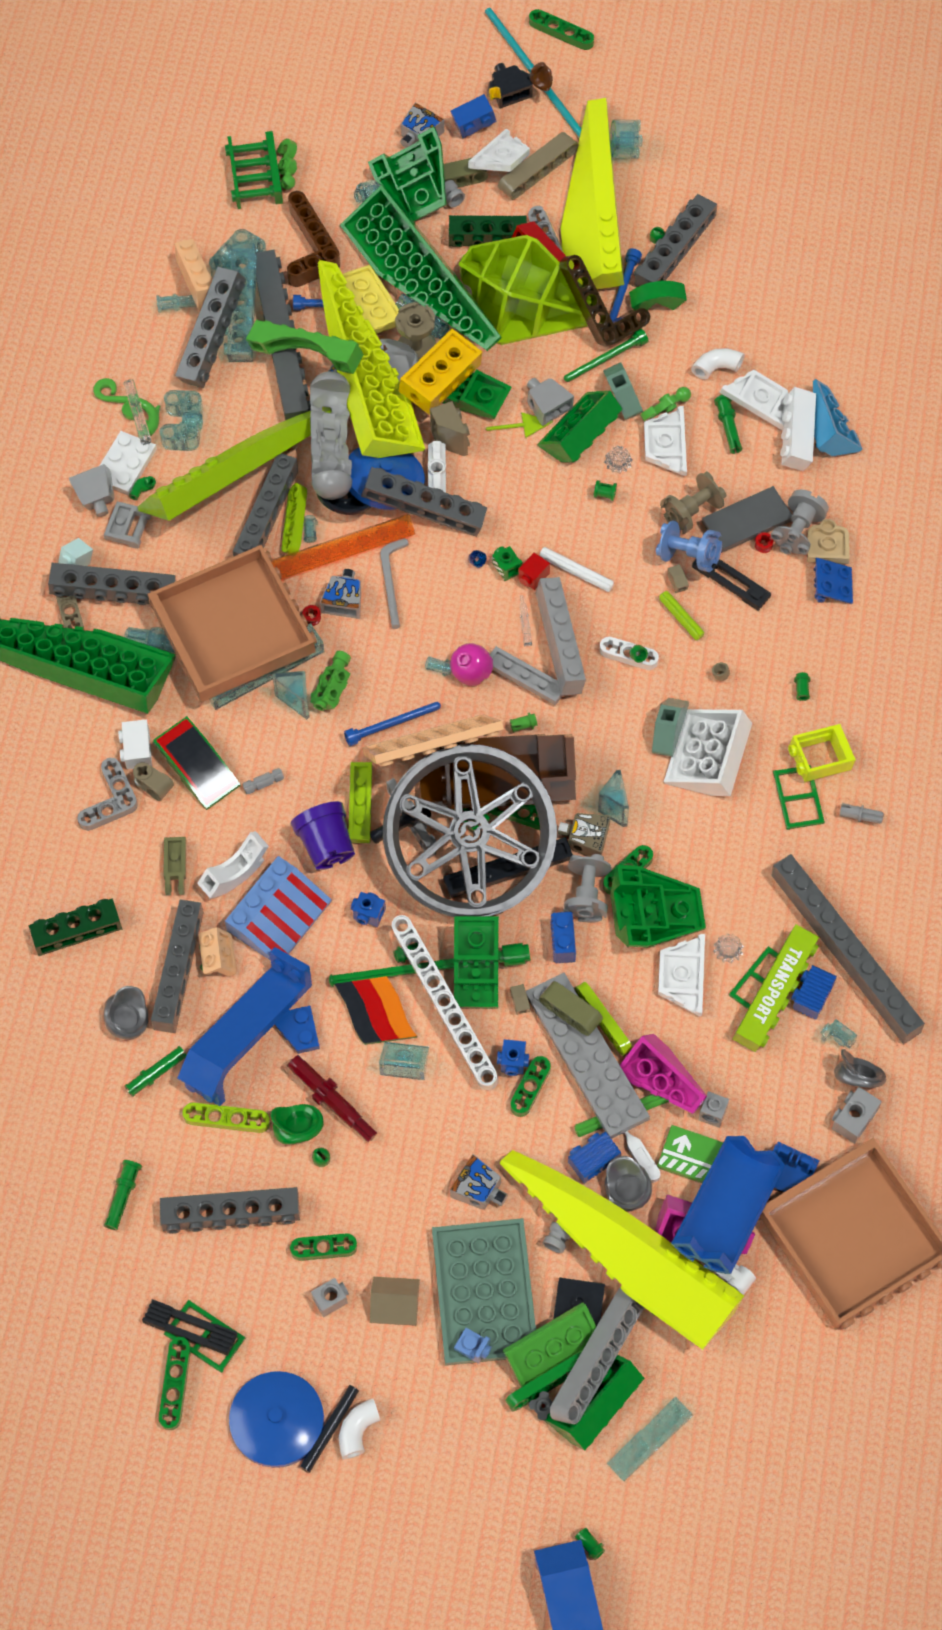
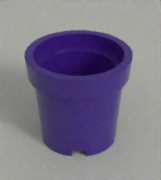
[290,801,355,870]

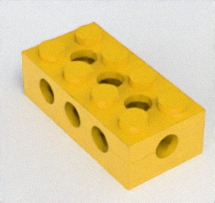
[399,329,483,415]

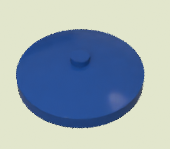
[349,447,425,510]
[229,1371,324,1468]

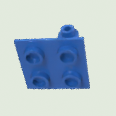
[814,558,853,604]
[773,1142,820,1192]

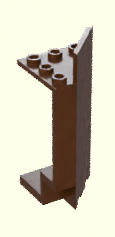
[420,734,576,809]

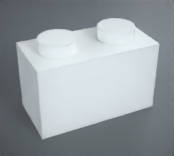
[118,719,152,769]

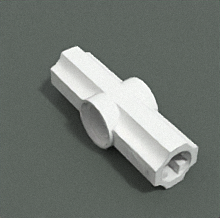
[428,441,446,493]

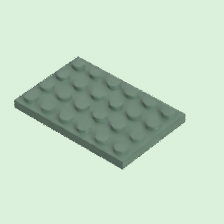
[432,1218,536,1366]

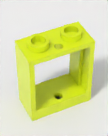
[788,724,856,782]

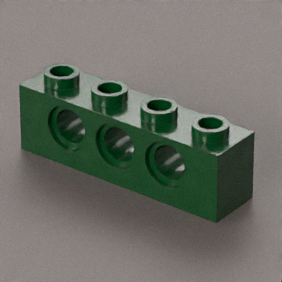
[449,215,527,247]
[28,898,123,956]

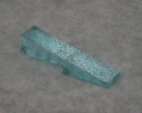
[607,1396,694,1481]

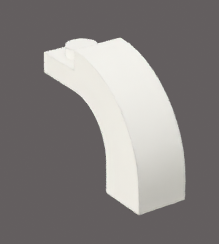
[197,831,269,899]

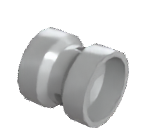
[445,180,465,208]
[542,1222,570,1253]

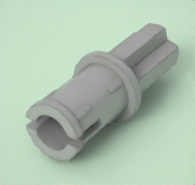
[839,803,884,824]

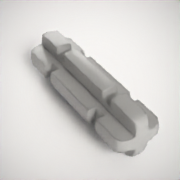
[243,768,284,794]

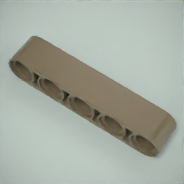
[498,132,579,200]

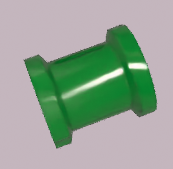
[593,480,617,502]

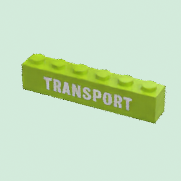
[732,924,819,1052]

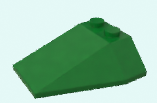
[368,127,447,222]
[610,865,706,948]

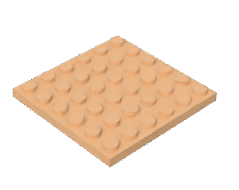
[362,714,504,766]

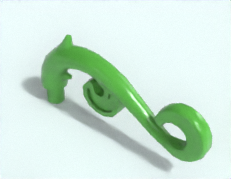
[93,378,160,440]

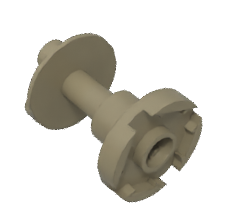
[395,302,436,359]
[660,471,727,534]

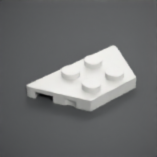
[468,129,530,172]
[719,370,788,431]
[644,406,687,476]
[658,934,705,1016]

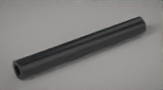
[300,1385,359,1473]

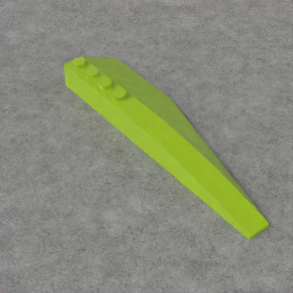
[137,407,349,521]

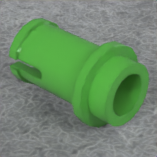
[510,712,538,733]

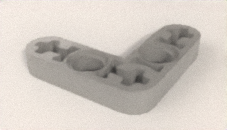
[77,758,138,831]

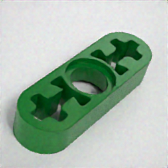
[603,845,653,895]
[510,1056,551,1117]
[290,1233,357,1261]

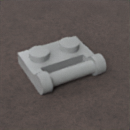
[104,501,152,549]

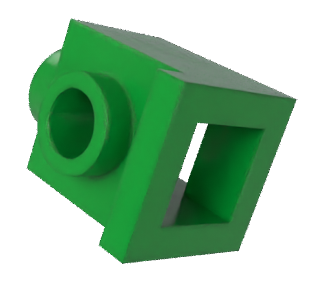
[492,546,523,581]

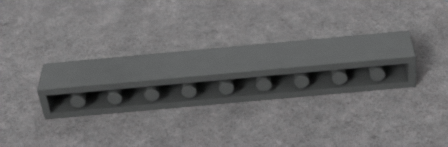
[251,250,311,420]
[771,854,925,1045]

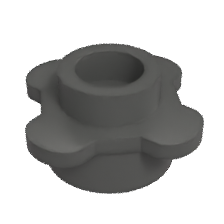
[529,1391,552,1420]

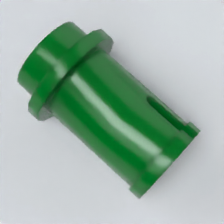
[794,672,811,701]
[393,942,419,963]
[575,1528,605,1560]

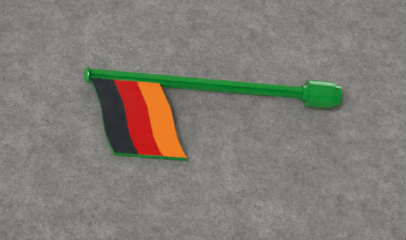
[328,943,531,1045]

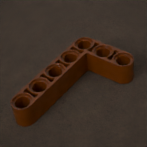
[287,191,341,287]

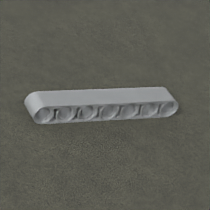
[550,1287,644,1424]

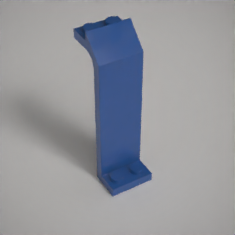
[177,947,312,1106]
[534,1540,603,1630]

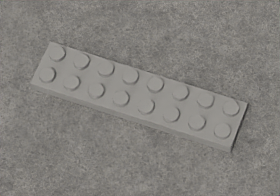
[526,973,650,1139]

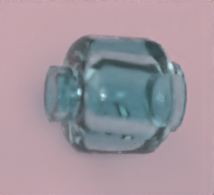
[354,180,381,205]

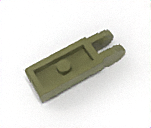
[163,837,186,895]

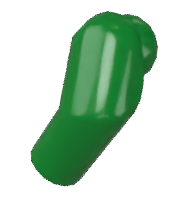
[129,476,156,500]

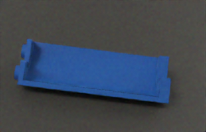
[671,1136,785,1274]

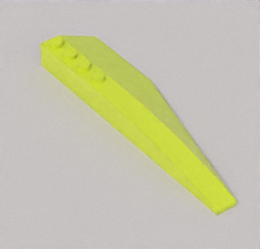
[561,98,624,289]
[318,260,425,458]
[500,1150,744,1350]

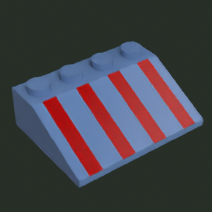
[225,856,332,961]

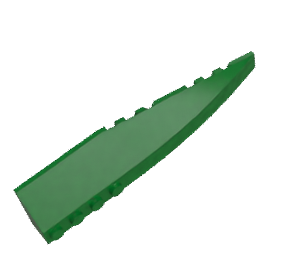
[340,185,502,351]
[0,618,176,714]

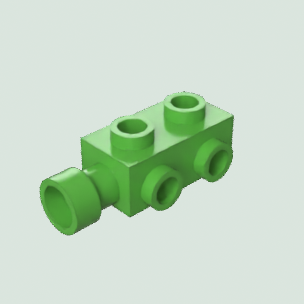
[310,651,351,711]

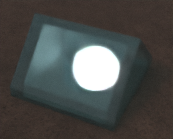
[272,671,310,720]
[598,770,629,827]
[379,1042,429,1080]

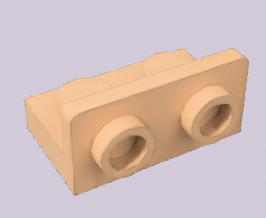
[199,927,237,977]

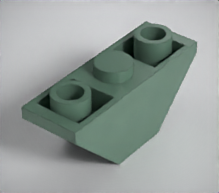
[603,362,644,420]
[652,698,689,757]

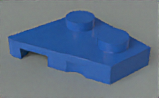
[275,1006,320,1054]

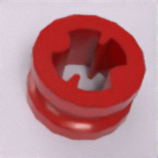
[755,532,774,553]
[302,605,321,626]

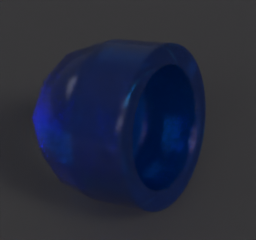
[468,550,487,568]

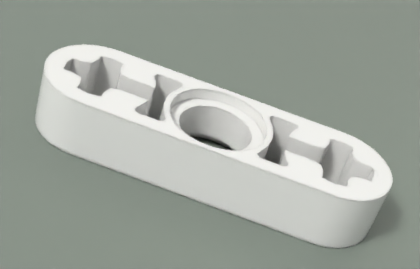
[600,637,659,670]

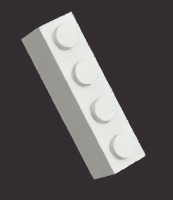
[780,387,816,471]

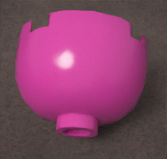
[450,643,493,686]

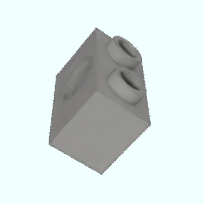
[832,1087,882,1144]

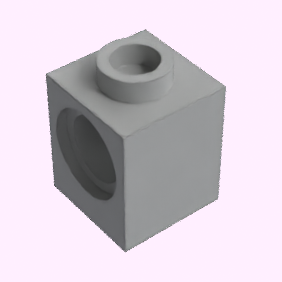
[699,1091,729,1128]
[311,1278,349,1317]

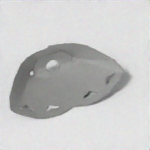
[380,339,420,381]

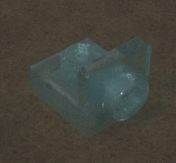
[820,1019,857,1049]

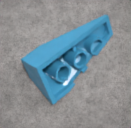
[813,379,862,456]

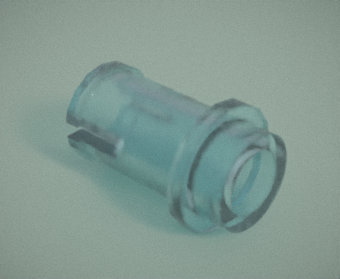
[303,515,318,543]
[425,656,452,676]

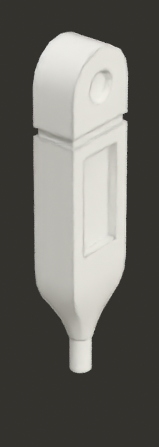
[624,1131,660,1183]

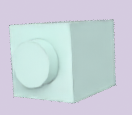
[58,538,93,566]

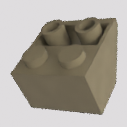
[430,401,470,456]

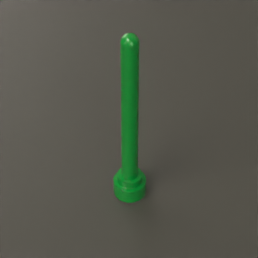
[564,329,649,382]

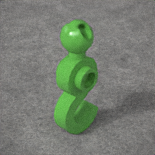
[277,138,297,190]
[640,387,691,422]

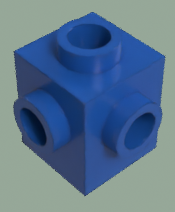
[351,892,386,928]
[497,1039,529,1076]

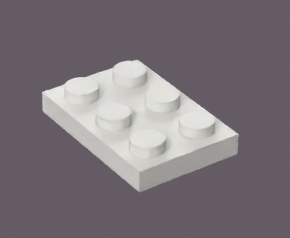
[99,431,157,496]

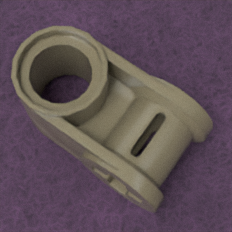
[133,762,174,801]

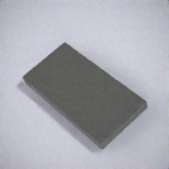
[702,486,792,553]

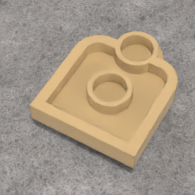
[807,519,850,564]

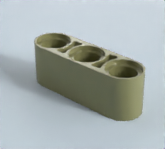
[444,158,488,188]
[539,981,603,1036]

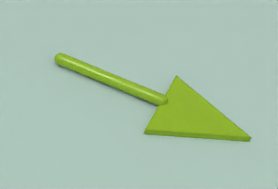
[486,412,553,438]

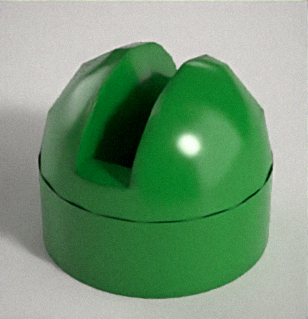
[650,227,665,244]
[629,644,648,663]
[312,1148,331,1167]

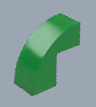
[629,281,687,310]

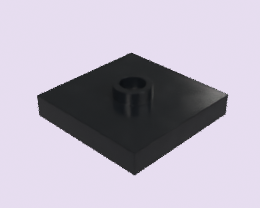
[553,1277,605,1327]

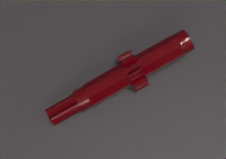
[287,1055,377,1143]

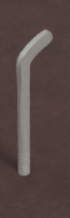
[380,538,409,629]

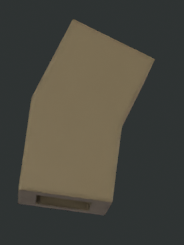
[668,564,689,593]
[510,984,530,1015]

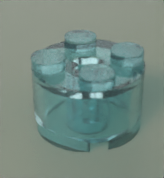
[610,119,643,159]

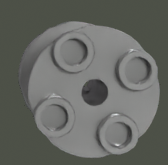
[771,489,829,555]
[563,854,611,923]

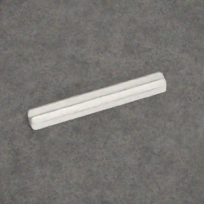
[540,547,614,592]

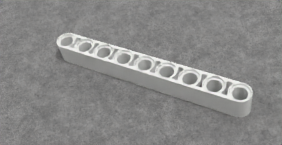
[392,915,498,1090]

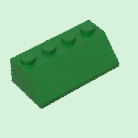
[537,391,623,463]
[544,1355,645,1451]

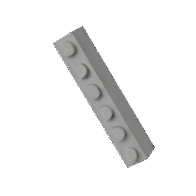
[536,577,586,695]

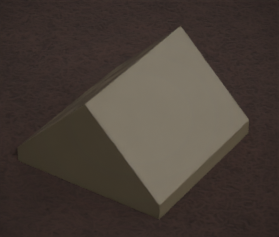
[370,1277,420,1326]

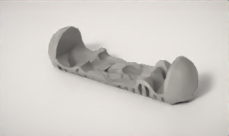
[310,371,352,500]

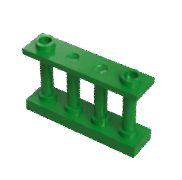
[225,131,283,209]

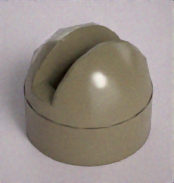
[712,662,730,681]

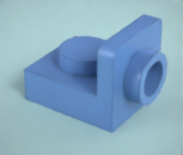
[454,1328,492,1364]

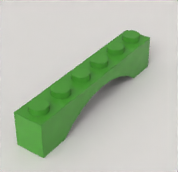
[246,320,364,374]

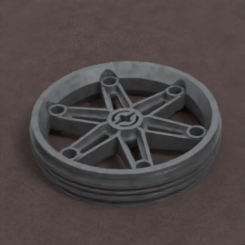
[383,744,557,917]

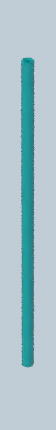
[485,8,581,138]

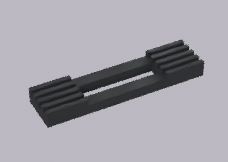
[692,559,771,611]
[142,1299,238,1356]

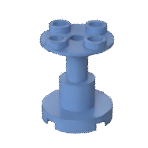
[656,521,722,572]

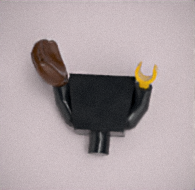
[487,62,553,109]

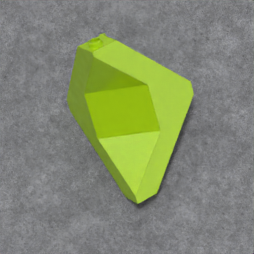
[459,235,591,345]

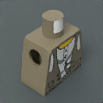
[558,813,610,857]

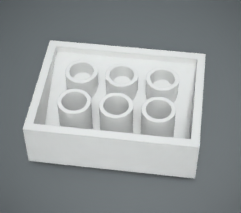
[664,709,752,796]

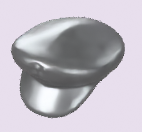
[104,986,148,1040]
[834,1049,886,1088]
[605,1156,652,1211]

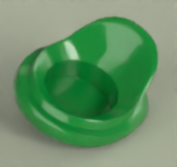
[271,1104,324,1145]

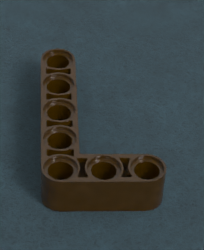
[559,255,651,346]

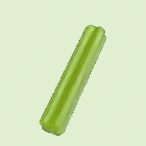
[659,591,704,640]

